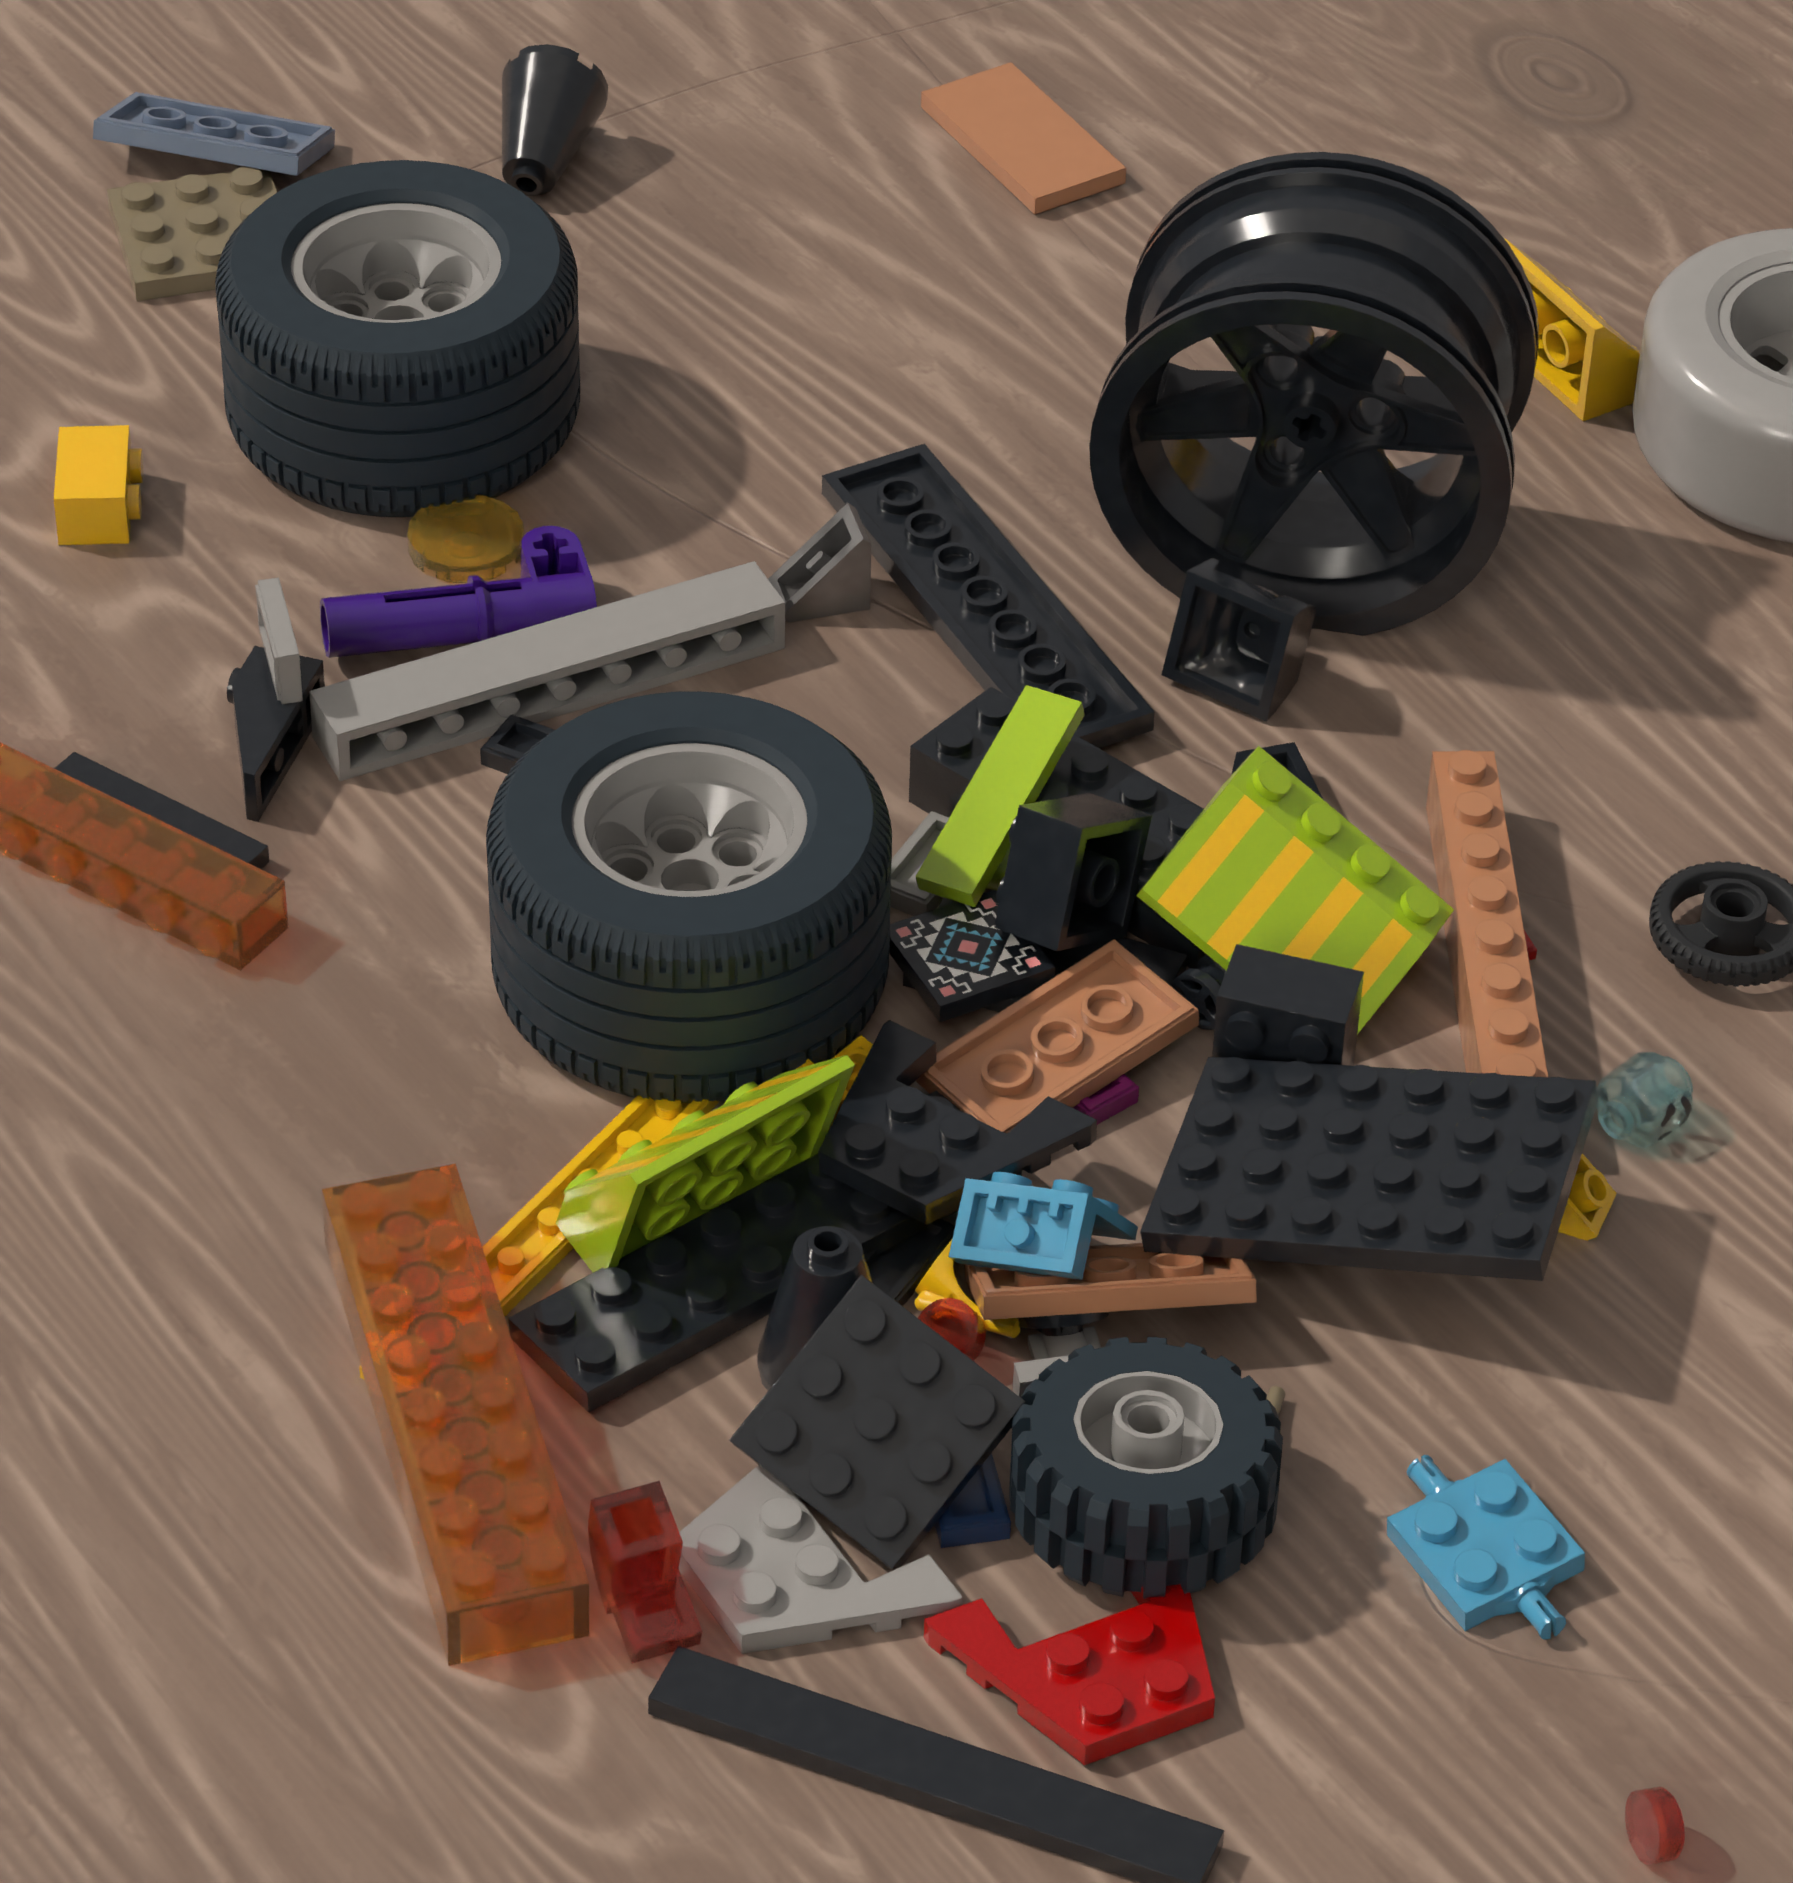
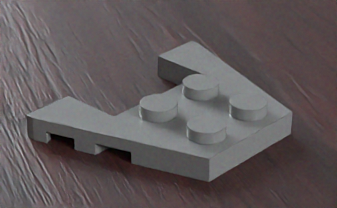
[670,1465,963,1654]

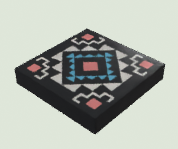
[889,889,1055,1022]

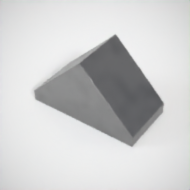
[768,503,871,622]

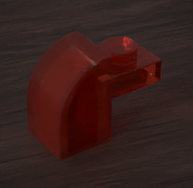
[588,1481,702,1663]

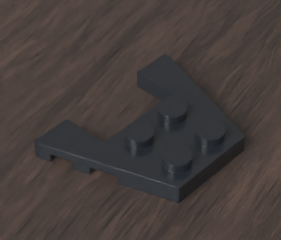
[818,1020,1097,1225]

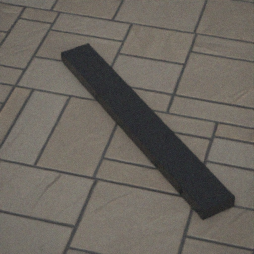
[648,1646,1224,1883]

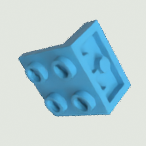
[949,1172,1138,1280]

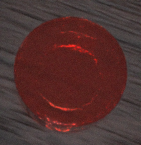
[918,1298,986,1361]
[1625,1786,1685,1865]

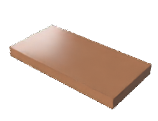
[921,62,1126,215]
[916,939,1199,1133]
[964,1243,1257,1320]

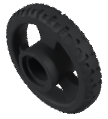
[1649,861,1793,987]

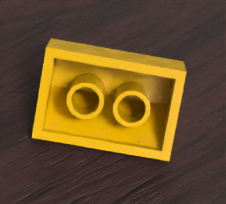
[1504,238,1640,421]

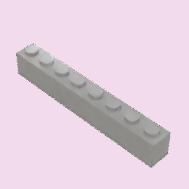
[309,561,785,781]

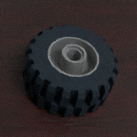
[1009,1337,1283,1599]

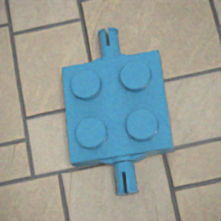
[1387,1455,1585,1640]

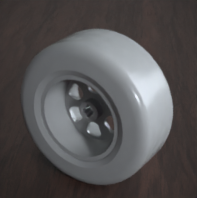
[1633,228,1793,543]

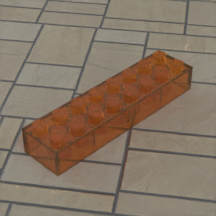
[322,1163,589,1666]

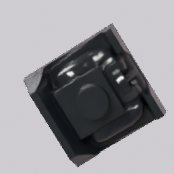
[1161,558,1317,722]

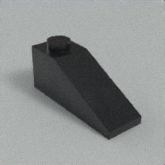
[227,646,325,822]

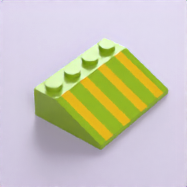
[1136,745,1454,1035]
[556,1055,855,1273]

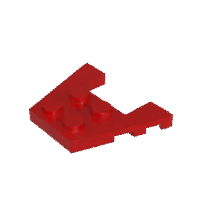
[924,1584,1215,1766]

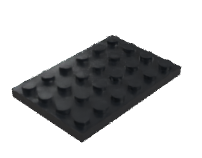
[1140,1057,1598,1281]

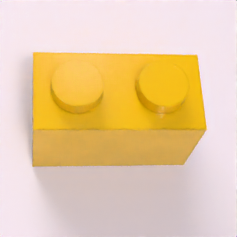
[54,425,143,545]

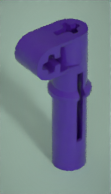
[320,526,597,658]

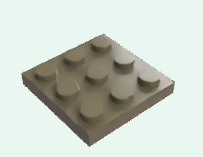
[107,167,277,301]

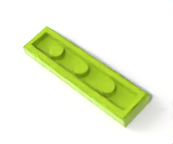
[915,685,1085,907]

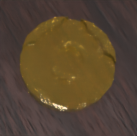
[407,495,525,583]

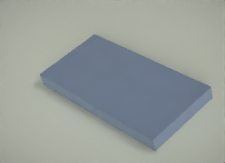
[93,92,335,176]

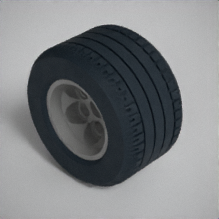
[215,160,581,517]
[486,691,892,1103]

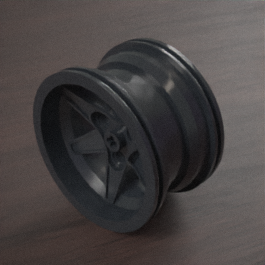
[1089,152,1539,636]

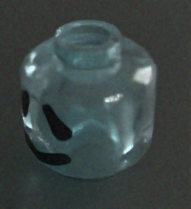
[1596,1051,1693,1148]

